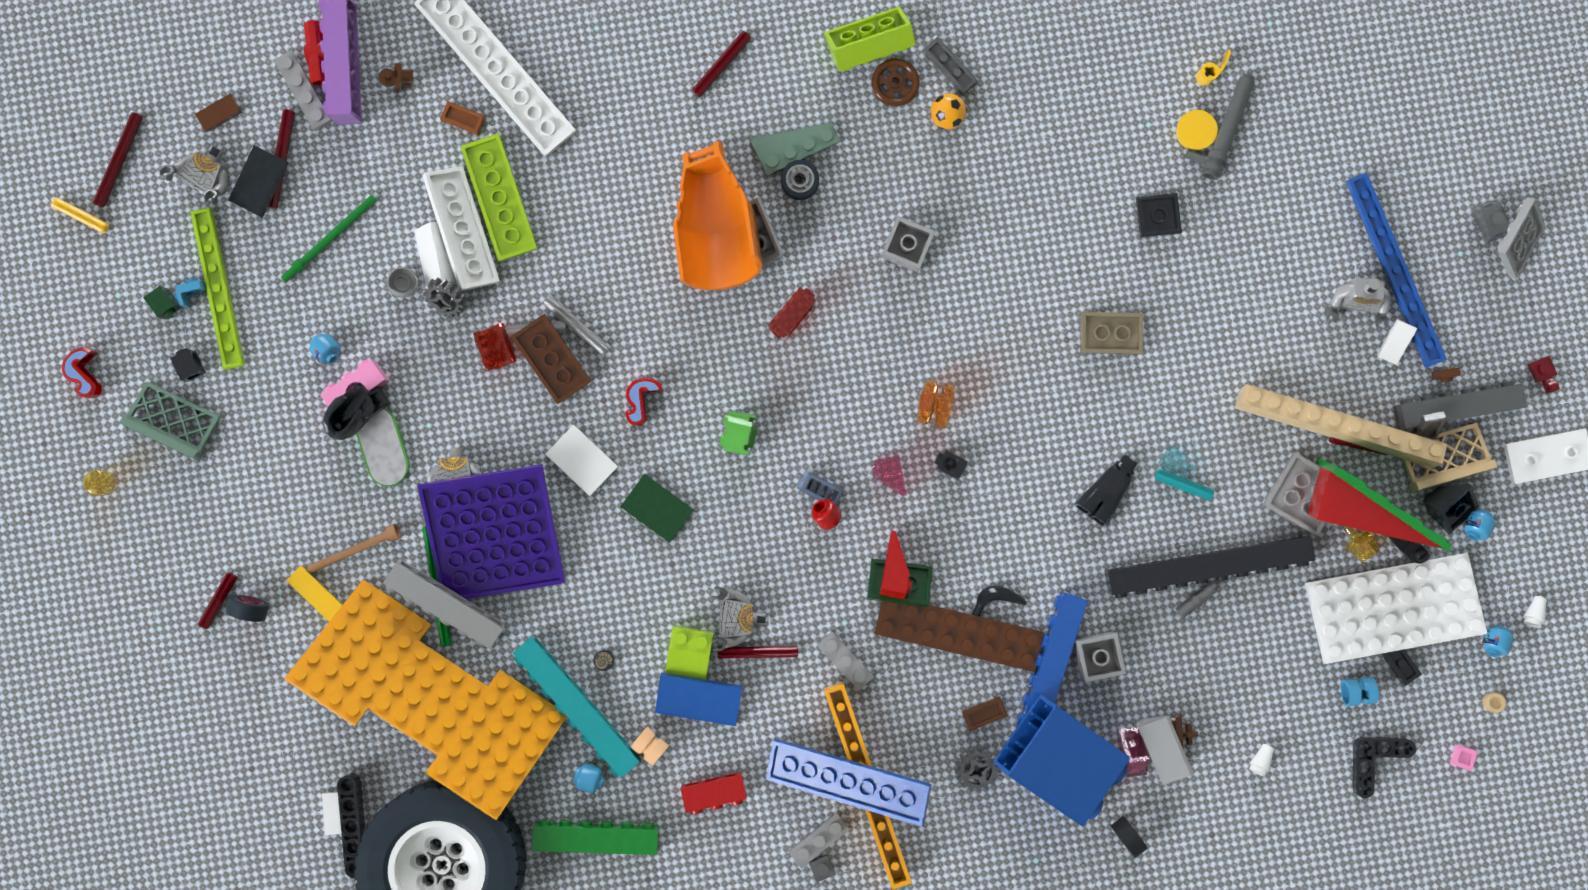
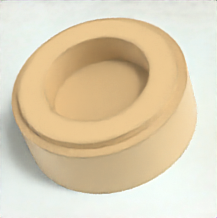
[1483,692,1506,713]

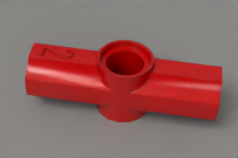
[304,20,325,85]

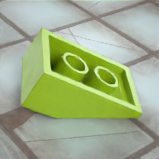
[665,625,714,680]

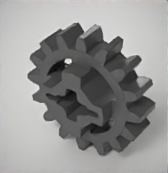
[423,277,468,318]
[954,746,1000,793]

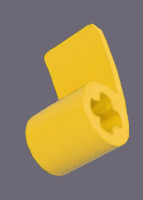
[1196,49,1231,86]

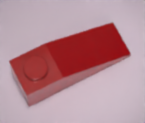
[880,530,912,599]

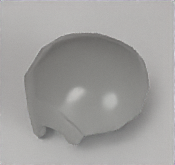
[386,267,418,298]

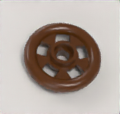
[871,58,920,106]

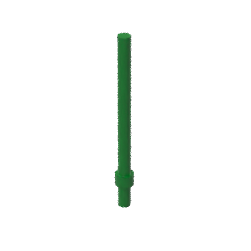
[281,195,377,283]

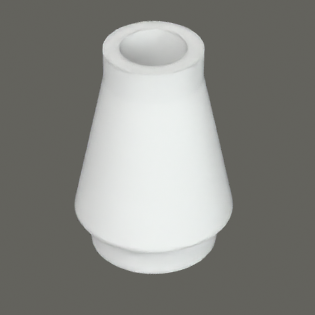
[1523,596,1547,628]
[1249,744,1275,777]

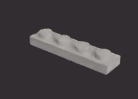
[274,50,333,131]

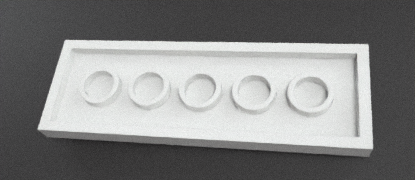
[422,166,500,291]

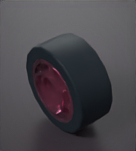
[226,595,269,622]

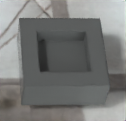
[809,854,836,882]

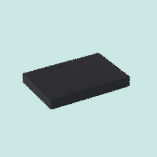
[228,145,289,218]

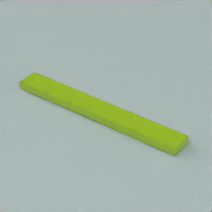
[190,207,245,370]

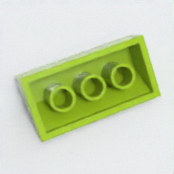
[824,6,916,72]

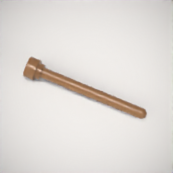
[307,523,401,573]

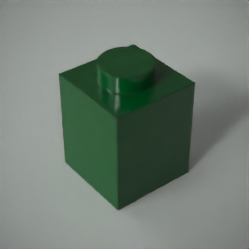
[143,286,182,320]

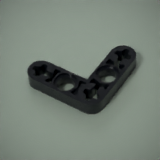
[1352,737,1416,798]

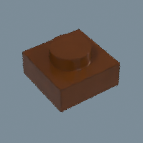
[1431,367,1461,383]

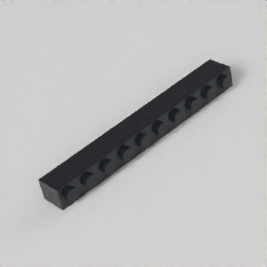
[1104,536,1315,598]

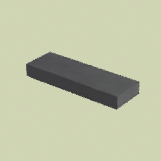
[922,37,978,96]

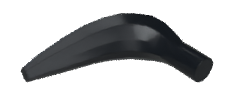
[971,586,1027,616]

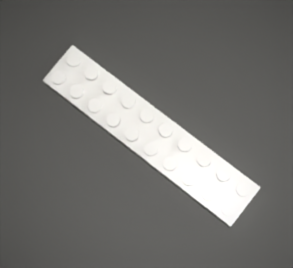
[414,0,577,157]

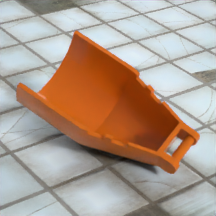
[673,140,763,290]

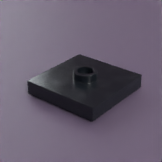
[1136,193,1182,238]

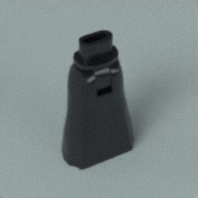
[1074,455,1137,527]

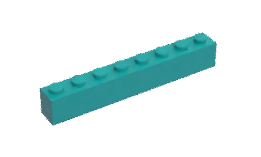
[513,635,642,778]

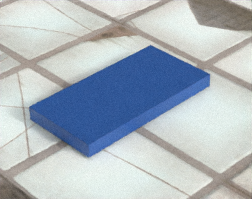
[655,672,743,726]

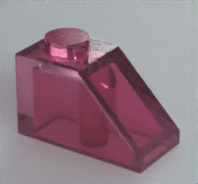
[871,455,907,496]
[1117,727,1149,777]

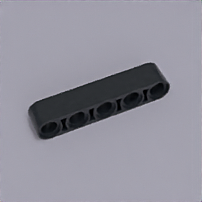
[337,773,366,878]

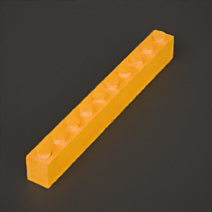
[824,682,912,890]

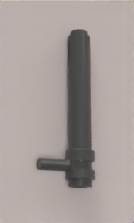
[1184,74,1255,180]

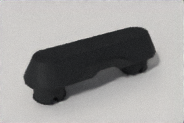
[1388,536,1429,564]

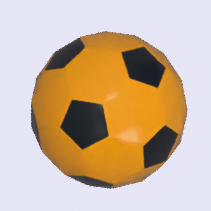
[930,93,967,130]

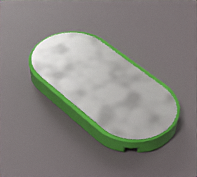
[356,408,410,486]

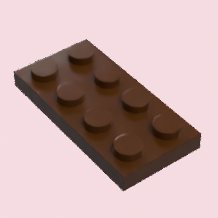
[510,313,592,405]

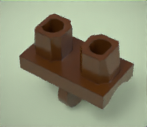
[378,63,413,93]
[1170,714,1198,750]

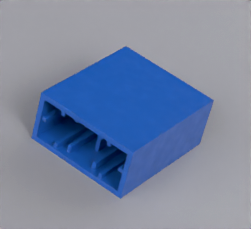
[993,694,1131,827]

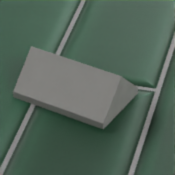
[750,197,783,267]
[1138,716,1194,785]

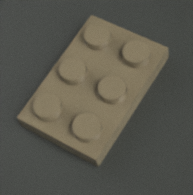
[1080,312,1143,355]

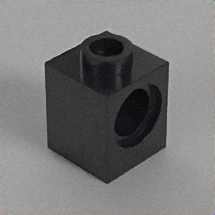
[170,348,206,382]
[934,450,968,480]

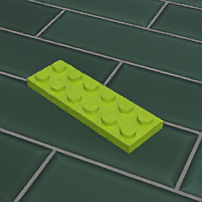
[460,133,538,262]

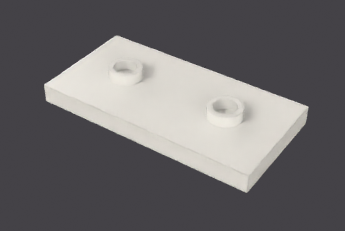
[1503,428,1588,484]

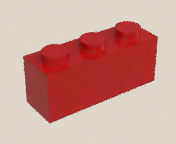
[680,772,747,815]

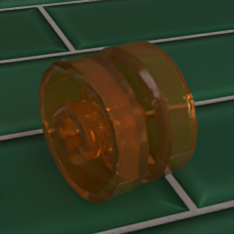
[916,379,955,429]

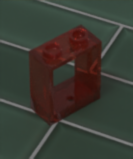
[768,287,816,342]

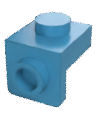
[174,278,207,308]

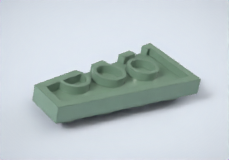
[750,123,840,177]

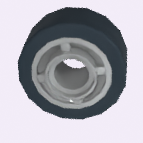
[781,160,819,201]

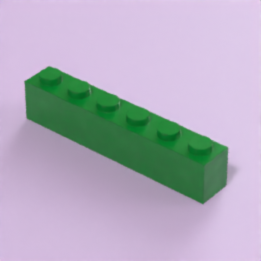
[532,819,659,855]

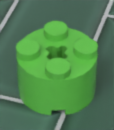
[720,411,757,456]

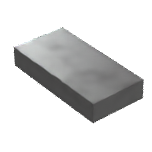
[1415,411,1446,439]

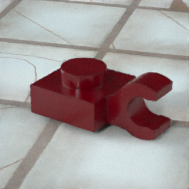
[1527,356,1560,394]

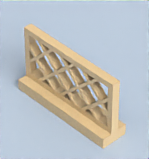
[1402,423,1497,493]

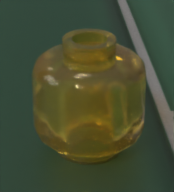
[83,470,116,496]

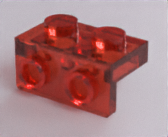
[473,323,517,371]

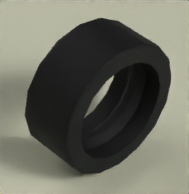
[1110,816,1148,858]

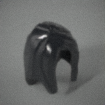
[322,389,375,440]

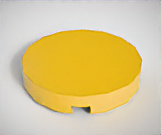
[1176,110,1218,151]

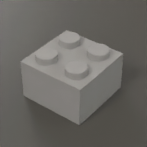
[881,216,935,273]
[1074,631,1126,683]

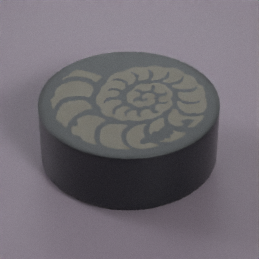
[593,650,615,671]

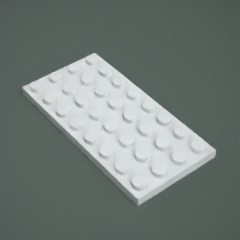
[1305,553,1487,664]

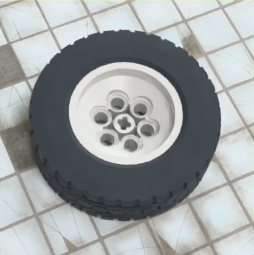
[354,781,527,890]

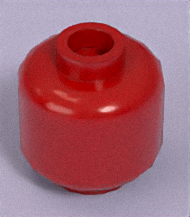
[811,499,842,530]

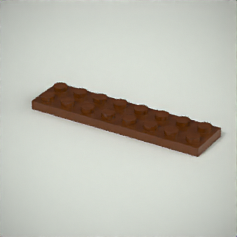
[874,602,1044,672]

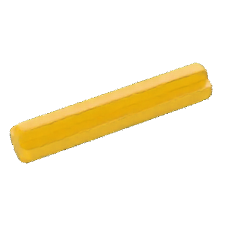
[51,198,109,233]

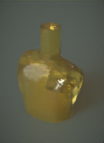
[1344,527,1380,563]

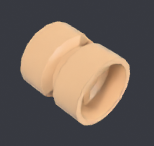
[630,726,669,766]

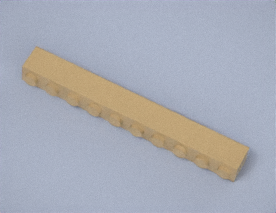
[1235,384,1447,468]

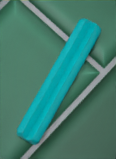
[1155,469,1214,501]

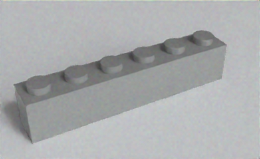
[383,558,505,649]

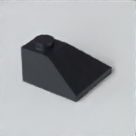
[1423,483,1479,535]

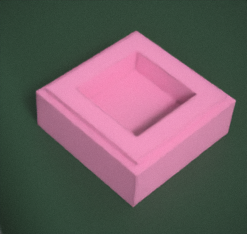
[1450,744,1478,771]

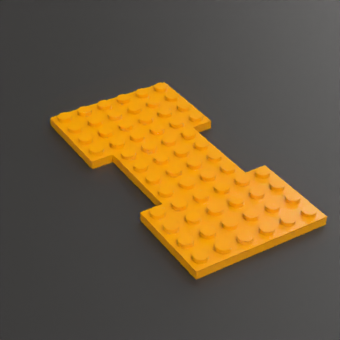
[285,579,567,820]

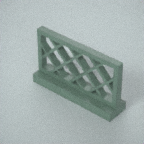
[119,381,221,461]

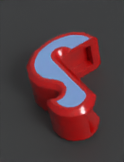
[62,348,102,399]
[625,378,664,426]

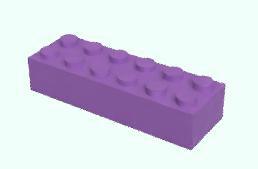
[318,0,362,125]

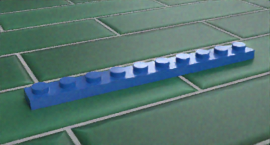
[1345,172,1447,368]

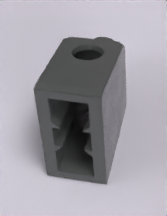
[1471,201,1510,244]

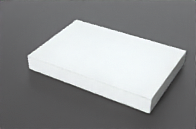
[546,424,619,496]

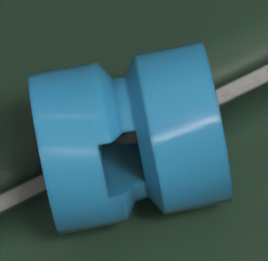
[1340,677,1379,706]

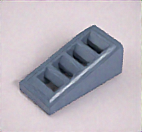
[796,470,844,505]

